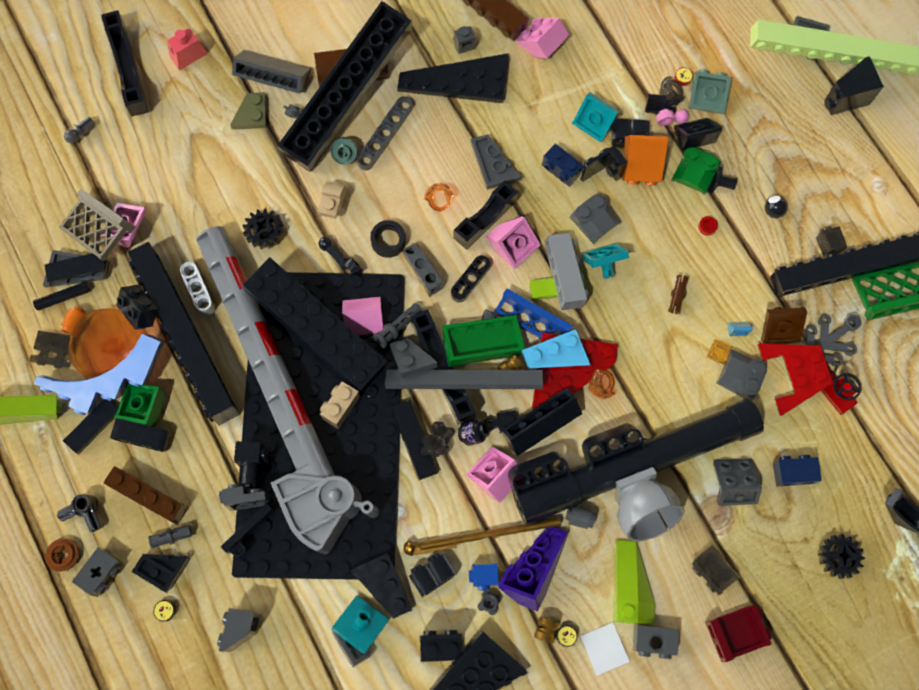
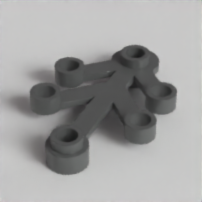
[804,314,862,367]

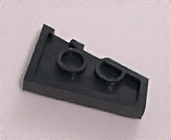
[350,552,412,619]

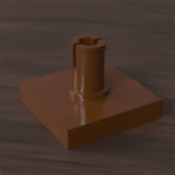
[761,307,808,344]

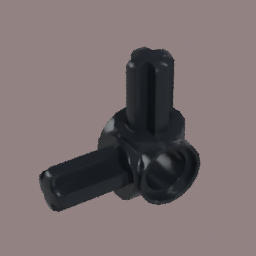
[57,494,101,533]

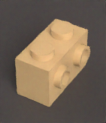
[320,382,360,429]

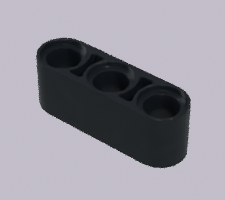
[110,419,171,452]

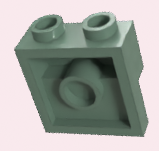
[688,70,732,114]

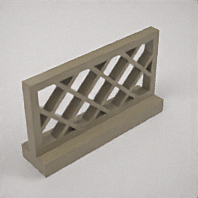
[59,189,135,261]

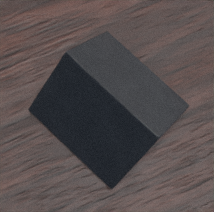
[674,118,722,151]

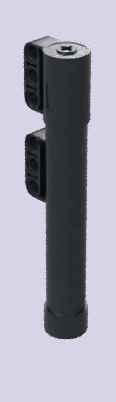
[508,399,764,526]

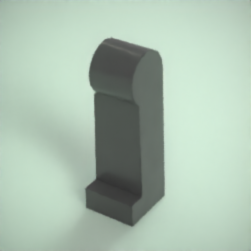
[402,243,443,297]

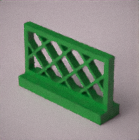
[852,262,919,321]

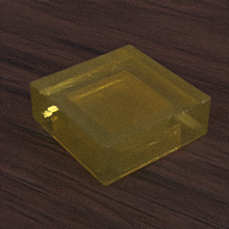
[706,339,732,365]

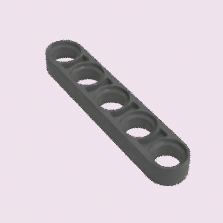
[357,96,412,170]

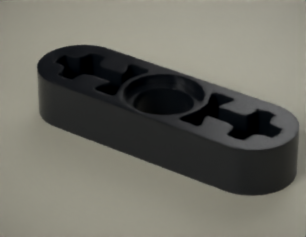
[451,255,490,303]

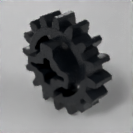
[243,209,284,249]
[818,534,865,579]

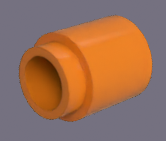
[61,306,88,336]

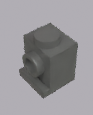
[453,26,476,54]

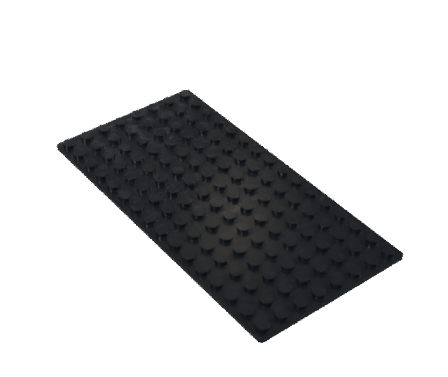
[232,272,404,580]

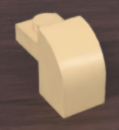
[317,182,347,219]

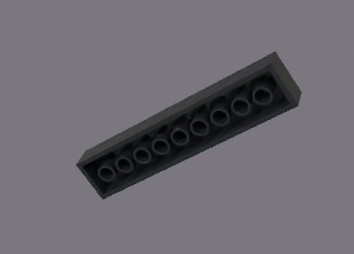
[277,1,412,172]
[128,242,240,426]

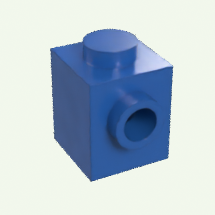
[468,564,499,591]

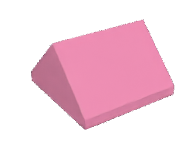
[101,203,147,248]
[342,297,383,336]

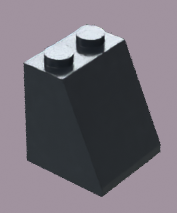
[824,56,884,115]

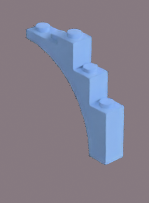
[34,333,165,415]

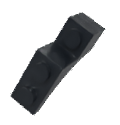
[885,488,919,537]

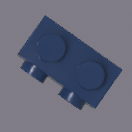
[542,144,584,187]
[773,455,822,487]

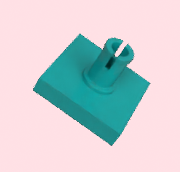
[572,92,620,143]
[581,243,629,279]
[331,595,389,654]

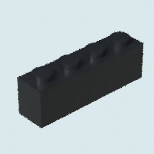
[501,388,582,456]

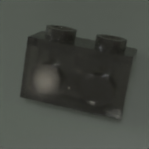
[692,545,740,596]

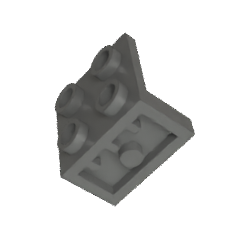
[713,459,762,506]

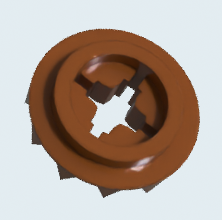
[45,539,79,572]

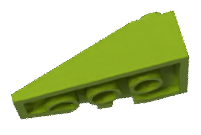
[613,540,655,625]

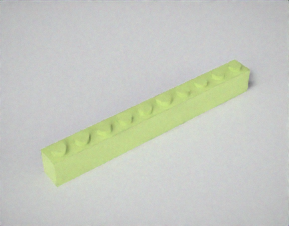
[750,19,919,75]

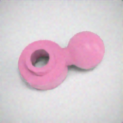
[656,109,689,126]

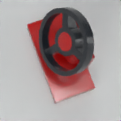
[821,373,862,415]

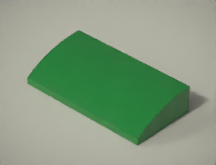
[442,315,525,367]

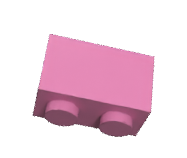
[466,446,523,503]

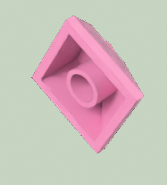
[486,217,541,269]

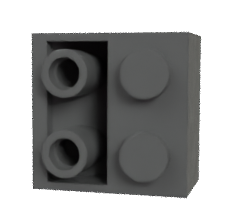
[217,608,261,652]

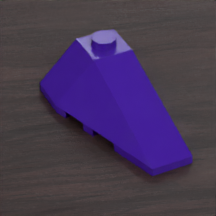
[498,527,568,612]

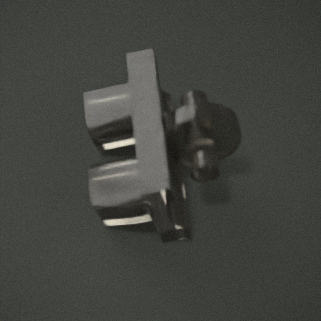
[420,421,455,457]

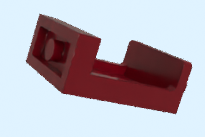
[705,605,772,662]

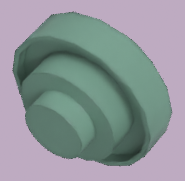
[330,137,358,165]

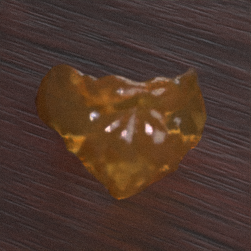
[424,183,454,211]
[588,370,615,399]

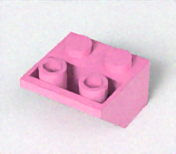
[516,17,569,59]

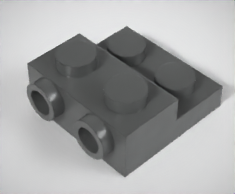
[219,484,271,511]

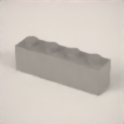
[545,233,588,311]

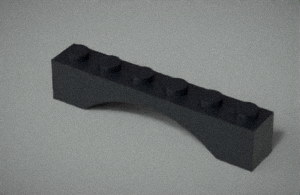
[101,10,149,117]
[410,309,476,425]

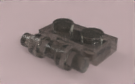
[30,330,78,368]

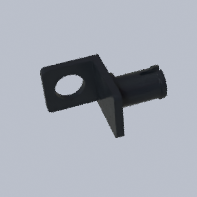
[707,166,737,193]

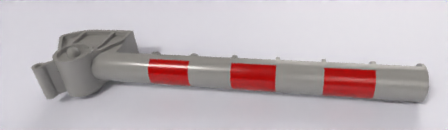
[196,226,379,555]

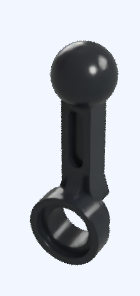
[318,236,363,275]

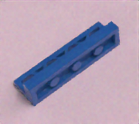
[494,288,573,339]

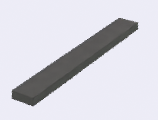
[385,370,543,389]

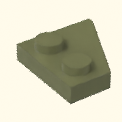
[231,92,267,130]

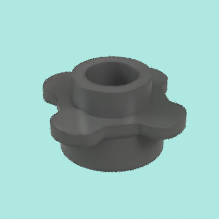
[283,104,301,119]
[478,591,501,615]

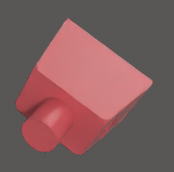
[167,28,208,71]

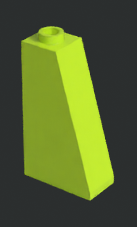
[0,395,61,425]

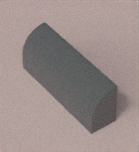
[232,50,311,94]

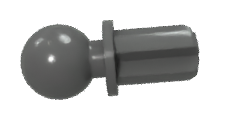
[64,117,95,144]

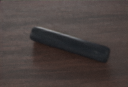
[33,282,90,311]

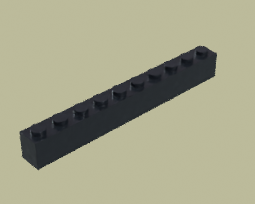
[770,232,919,298]

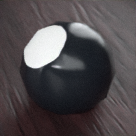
[764,195,788,219]

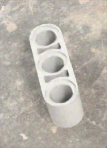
[180,262,215,317]

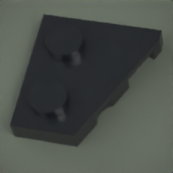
[132,554,189,593]

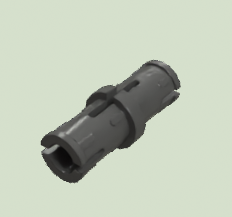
[148,524,192,549]

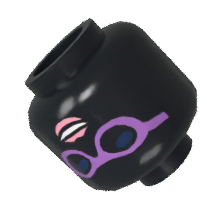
[458,418,488,446]

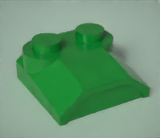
[671,147,721,195]
[114,381,165,427]

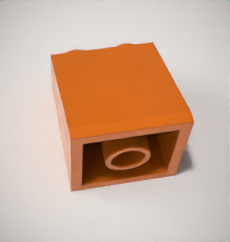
[622,135,668,186]

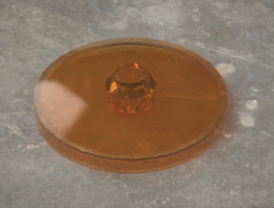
[69,308,147,381]

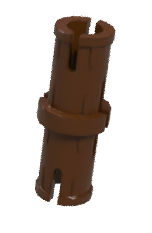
[668,275,689,314]

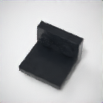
[580,145,628,182]
[419,630,462,662]

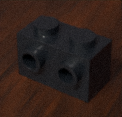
[116,285,158,330]

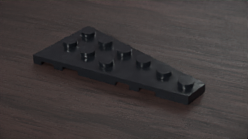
[397,53,509,103]
[430,630,529,690]

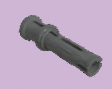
[372,303,422,349]

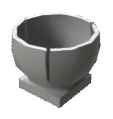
[616,467,685,542]

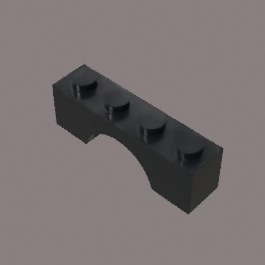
[453,180,518,250]

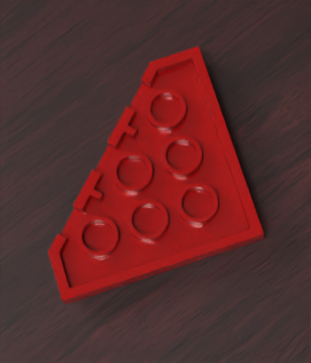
[532,333,618,409]

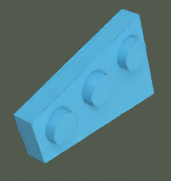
[522,329,590,369]

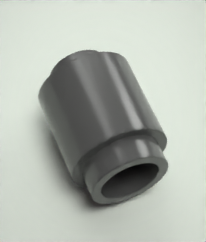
[565,506,596,529]

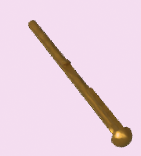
[403,518,561,556]

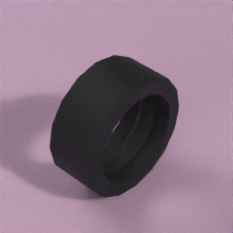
[370,220,406,258]

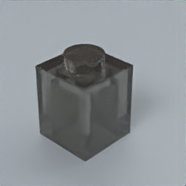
[816,226,847,258]

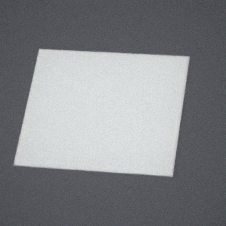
[580,622,630,676]

